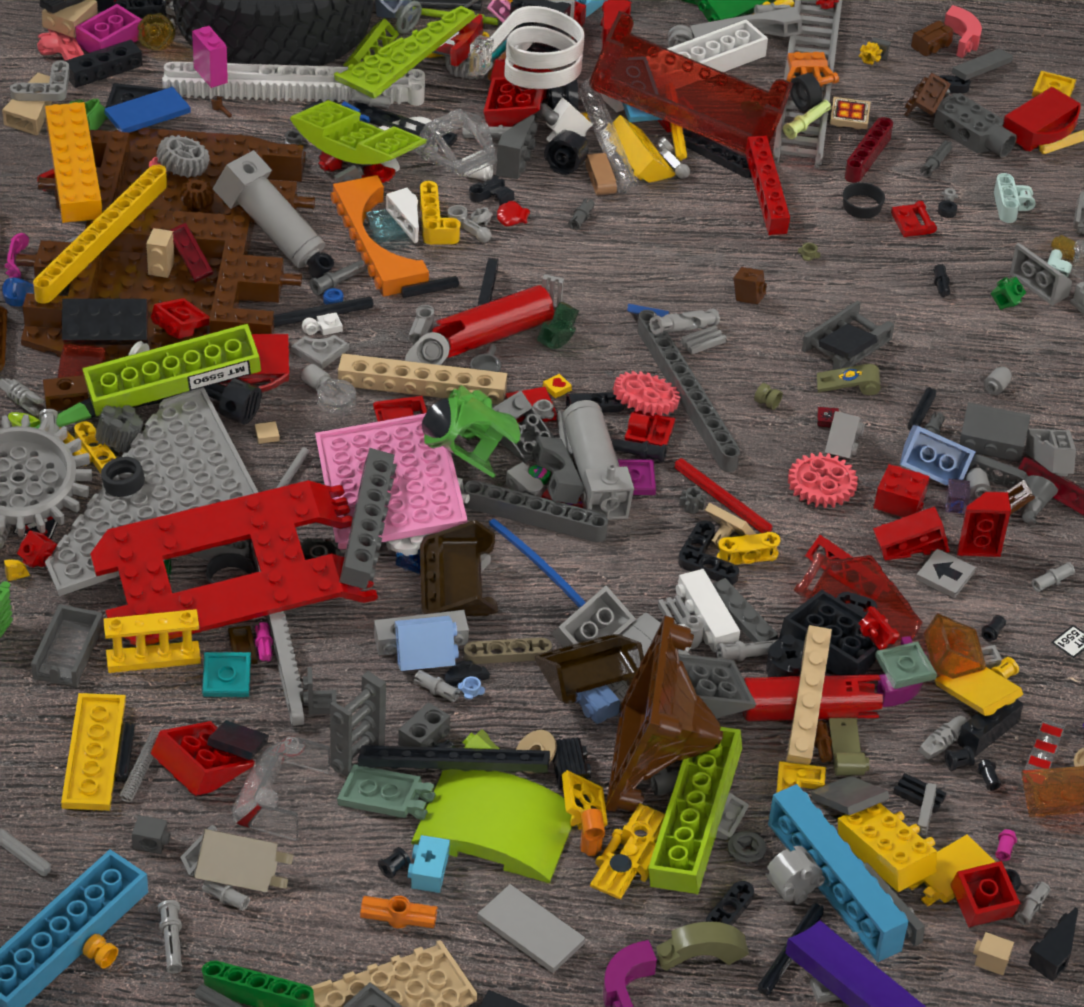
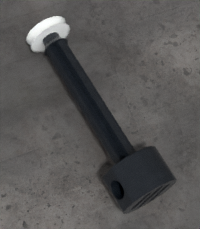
[128,341,262,425]

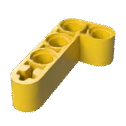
[420,181,460,245]

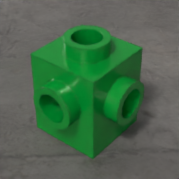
[990,277,1026,310]

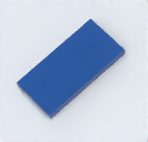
[104,87,191,133]

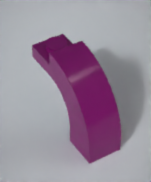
[877,636,927,707]
[603,940,657,1007]

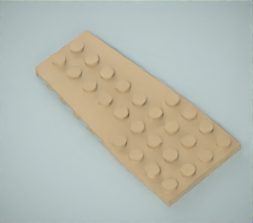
[311,940,477,1007]

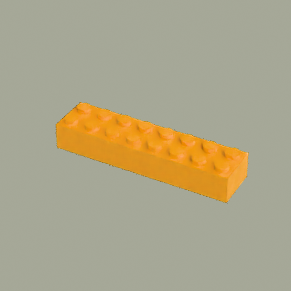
[45,102,102,223]

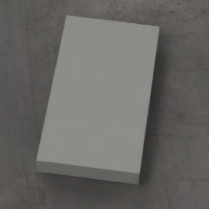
[477,884,586,973]

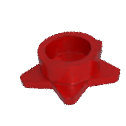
[816,0,839,9]

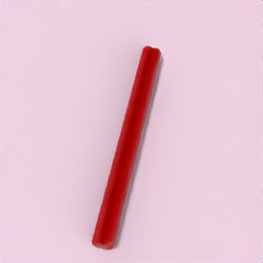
[674,458,773,533]

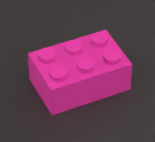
[75,4,143,53]

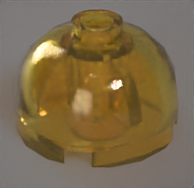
[137,13,176,51]

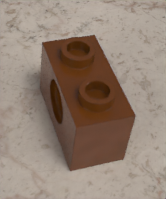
[43,375,88,411]

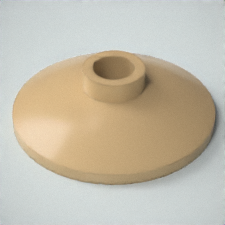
[516,730,557,774]

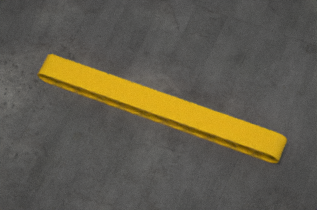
[33,165,167,304]

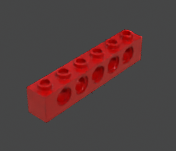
[745,136,790,235]

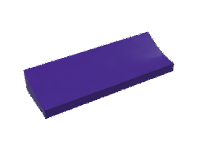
[785,921,926,1007]

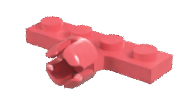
[37,29,84,61]

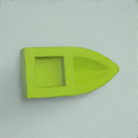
[8,412,41,428]

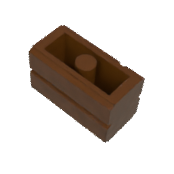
[911,20,953,57]

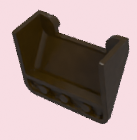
[420,520,498,616]
[535,634,644,704]

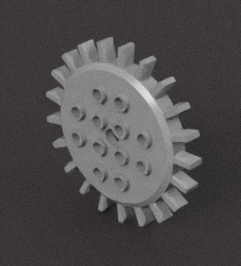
[0,414,92,537]

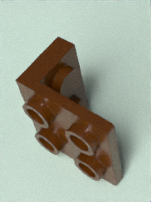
[904,73,951,116]

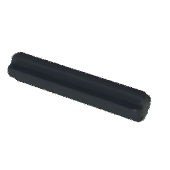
[401,276,459,298]
[907,387,937,431]
[115,722,135,782]

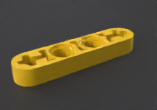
[74,421,116,474]

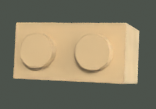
[146,228,174,278]

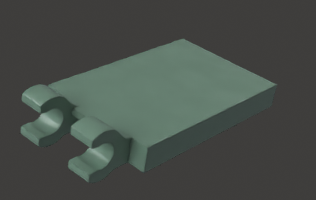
[337,764,435,820]

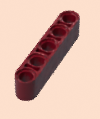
[845,117,893,183]

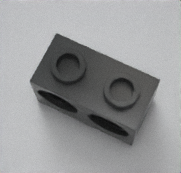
[398,702,451,747]

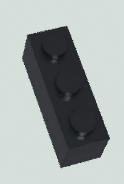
[957,699,1024,757]

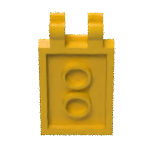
[908,834,996,907]

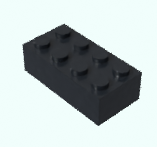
[62,299,148,345]

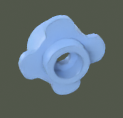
[458,676,485,700]

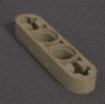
[463,638,552,664]

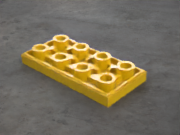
[935,659,1023,716]

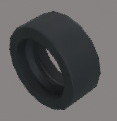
[790,73,822,111]
[101,457,145,497]

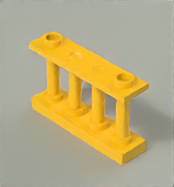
[103,609,201,673]

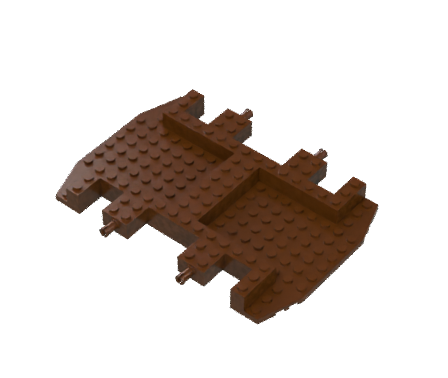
[16,128,315,365]

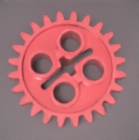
[613,371,681,416]
[788,452,858,508]

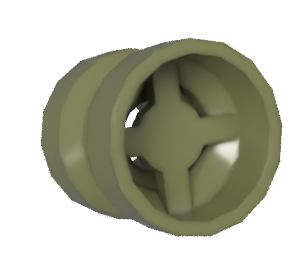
[754,383,783,410]

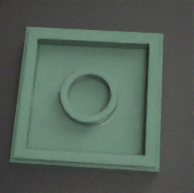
[875,641,937,689]

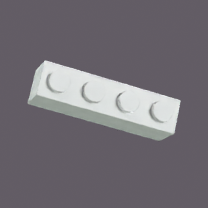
[676,569,740,653]

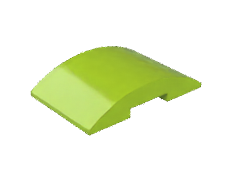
[290,100,427,164]
[411,769,572,883]

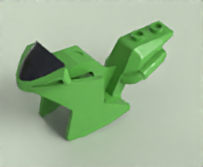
[422,385,520,478]

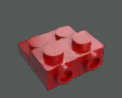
[150,298,210,339]

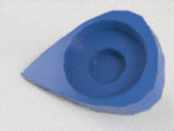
[2,278,34,306]

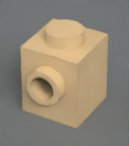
[973,932,1014,975]

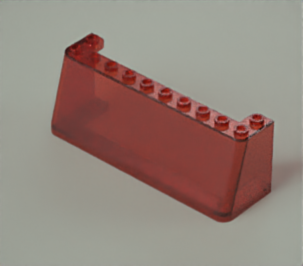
[589,11,793,153]

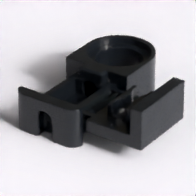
[469,175,515,205]

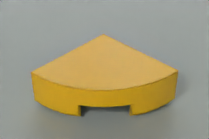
[4,560,30,581]

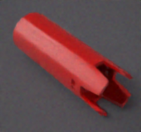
[432,285,554,358]
[742,675,883,721]

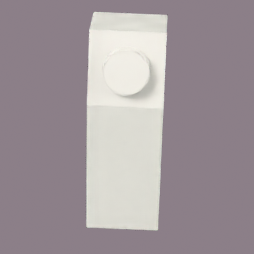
[386,188,419,243]

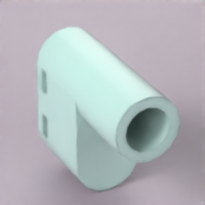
[1047,249,1072,277]

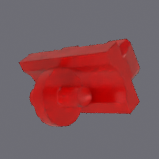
[859,606,900,650]

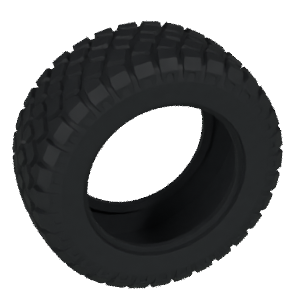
[173,0,373,66]

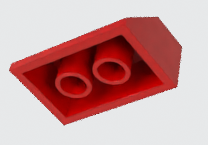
[957,492,1011,557]

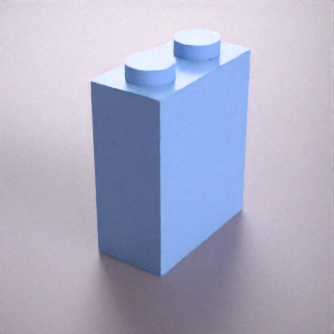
[395,616,459,671]

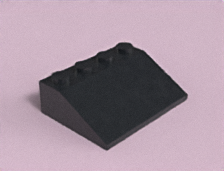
[779,590,889,675]

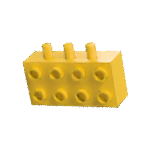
[838,803,937,892]

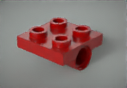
[624,410,675,446]

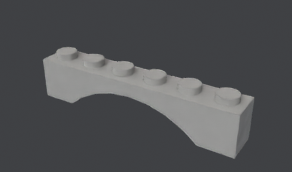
[690,7,802,39]

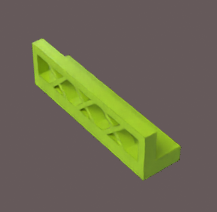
[343,18,399,67]

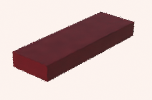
[168,222,213,283]

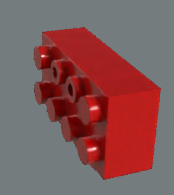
[1003,87,1081,151]
[220,334,289,392]

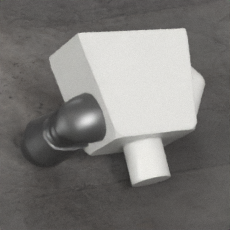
[536,98,593,142]

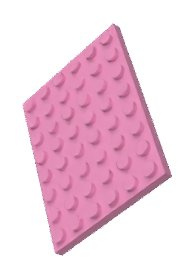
[315,413,468,550]

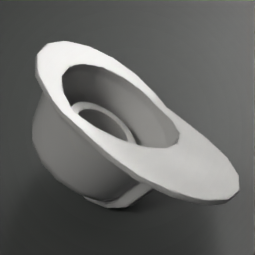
[405,332,450,365]

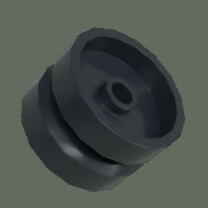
[547,78,578,110]

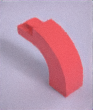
[944,5,982,58]

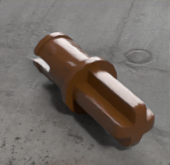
[814,721,833,763]

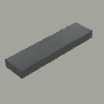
[952,49,1013,81]

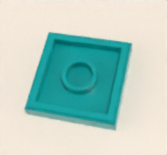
[202,652,251,697]

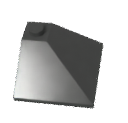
[679,654,756,718]

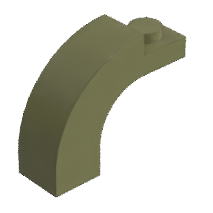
[656,922,749,971]

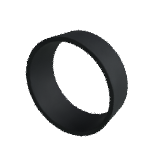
[843,182,885,219]
[206,553,255,584]

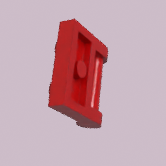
[891,201,937,237]

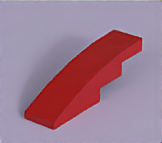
[450,14,484,67]

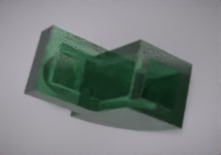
[537,302,579,350]

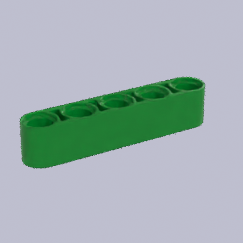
[202,961,316,1007]

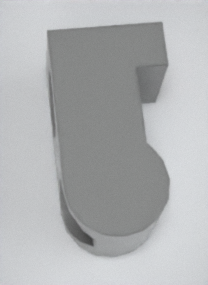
[506,462,543,498]

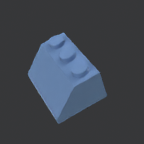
[900,425,976,490]

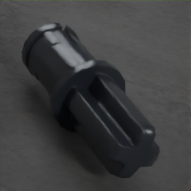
[933,264,950,298]

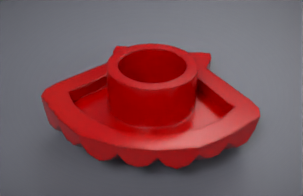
[361,163,396,183]
[497,201,530,227]

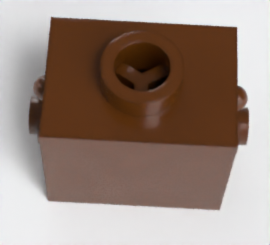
[733,267,767,305]

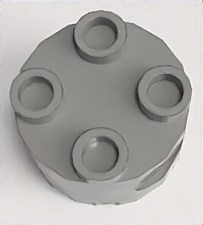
[766,846,825,904]

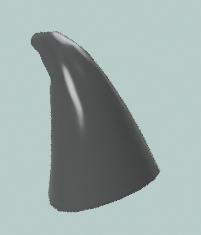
[1020,475,1058,525]

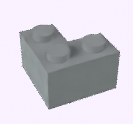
[825,411,865,459]

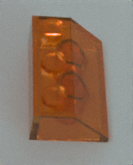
[924,613,986,679]
[1021,766,1084,817]

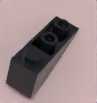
[1028,907,1078,982]

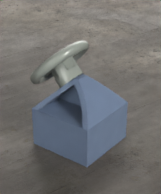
[375,0,422,34]

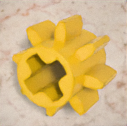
[859,41,882,65]

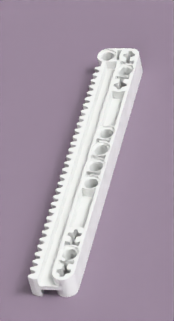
[162,62,425,106]

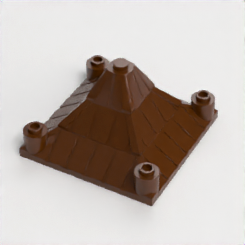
[606,615,723,813]

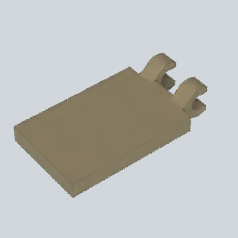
[194,828,294,892]

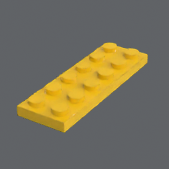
[61,693,126,811]

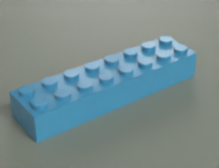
[768,784,908,963]
[0,849,148,1007]

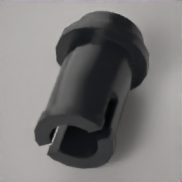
[981,615,1006,641]
[978,760,1001,791]

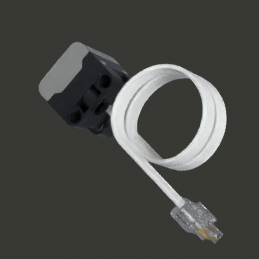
[467,0,585,89]

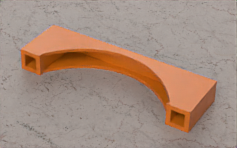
[330,175,429,297]

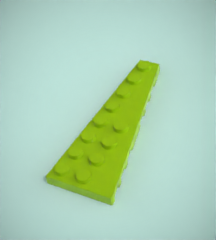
[334,6,475,99]

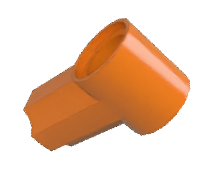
[580,809,605,856]

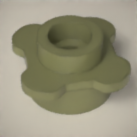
[798,243,821,261]

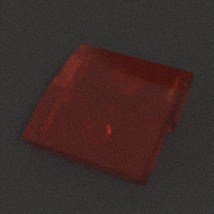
[57,344,106,378]

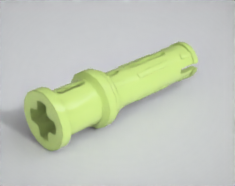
[783,100,831,139]

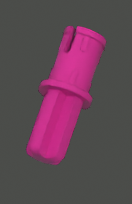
[255,622,273,662]

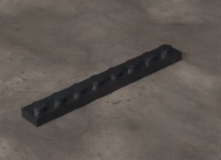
[358,745,550,773]

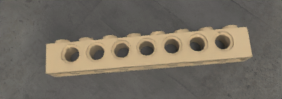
[338,354,507,405]

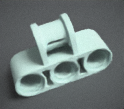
[994,173,1036,223]

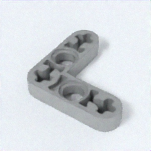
[10,61,70,102]

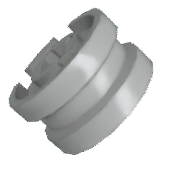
[667,25,693,48]

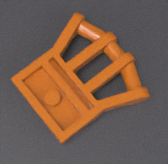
[786,52,839,87]

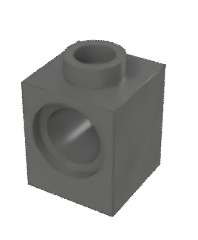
[132,815,171,854]

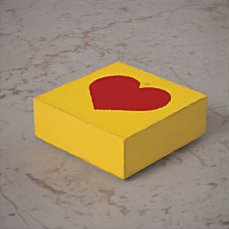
[543,374,572,399]

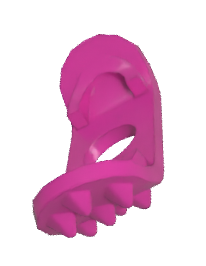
[5,233,29,279]

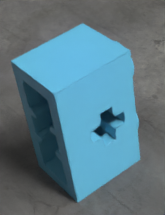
[407,835,450,893]

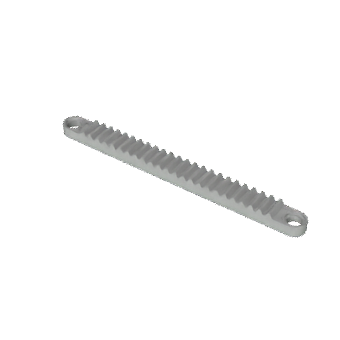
[249,539,304,726]

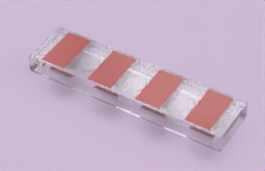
[1018,719,1065,796]

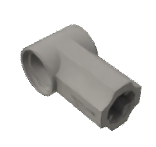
[408,305,434,345]

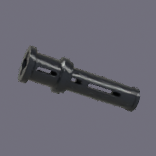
[610,437,667,463]

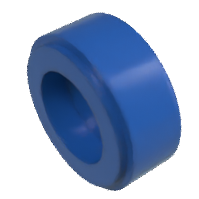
[323,288,344,305]

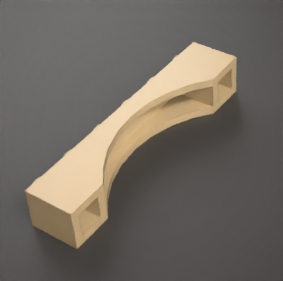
[786,625,832,765]

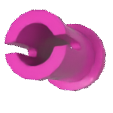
[995,829,1017,861]

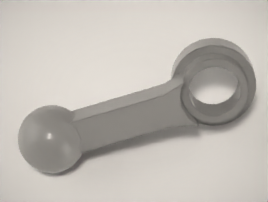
[657,137,690,179]
[448,205,492,243]

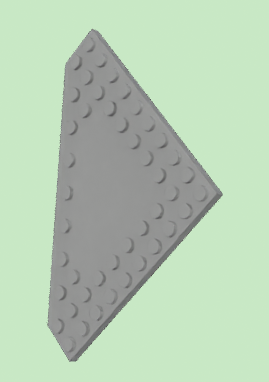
[45,387,258,596]

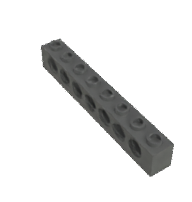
[339,448,397,589]

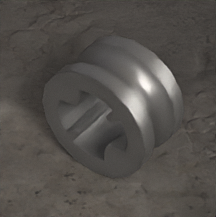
[285,130,302,145]

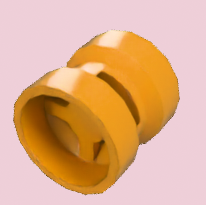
[82,934,118,969]

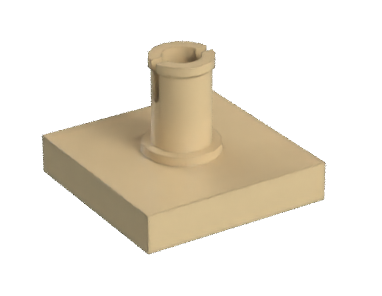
[705,503,756,545]

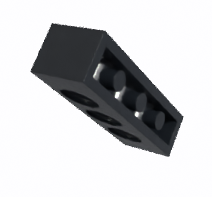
[66,40,142,88]

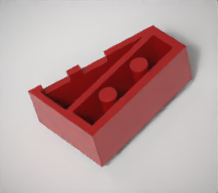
[873,506,950,561]

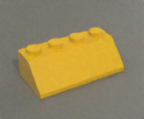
[605,115,676,183]

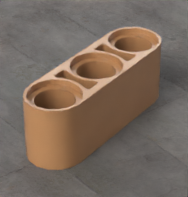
[585,153,617,195]

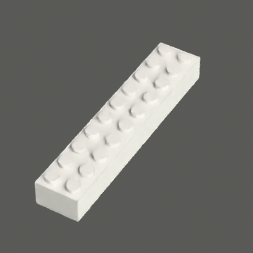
[595,20,768,112]

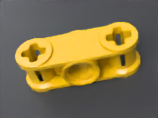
[717,532,781,565]

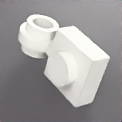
[302,313,343,335]

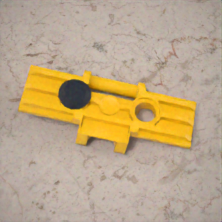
[590,803,665,900]

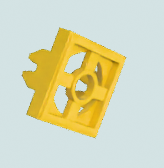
[562,770,608,830]

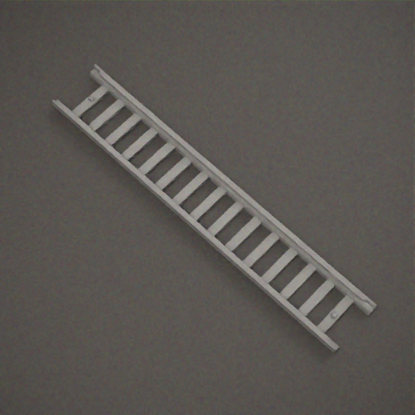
[773,0,842,168]

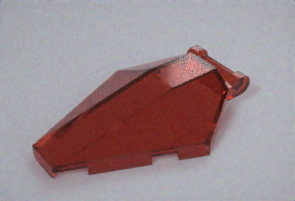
[793,552,923,641]

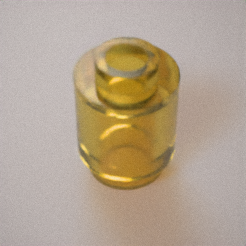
[1051,234,1082,261]

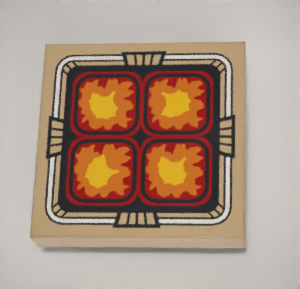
[830,97,871,130]

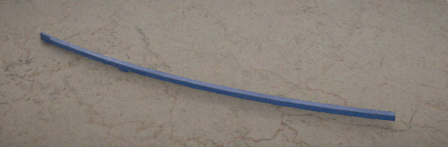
[489,518,586,608]

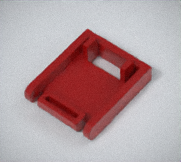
[373,396,427,422]

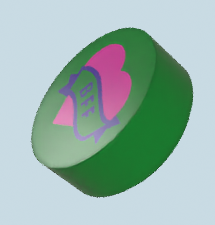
[529,465,550,485]

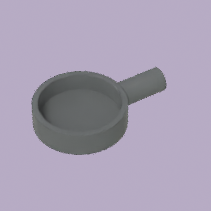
[470,344,501,372]

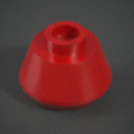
[318,151,343,172]

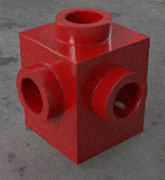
[16,530,58,568]

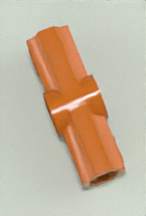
[360,896,438,929]

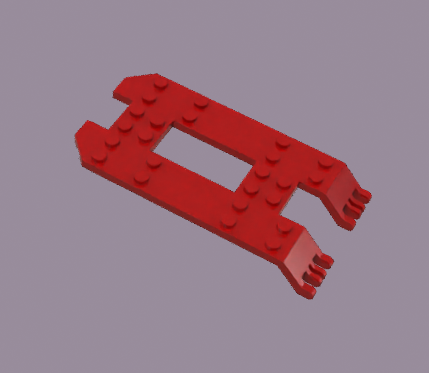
[90,480,378,646]

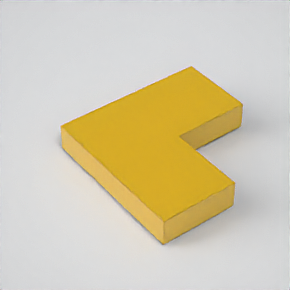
[776,761,826,793]

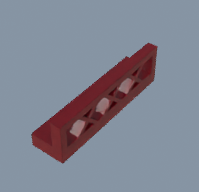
[1018,457,1084,515]

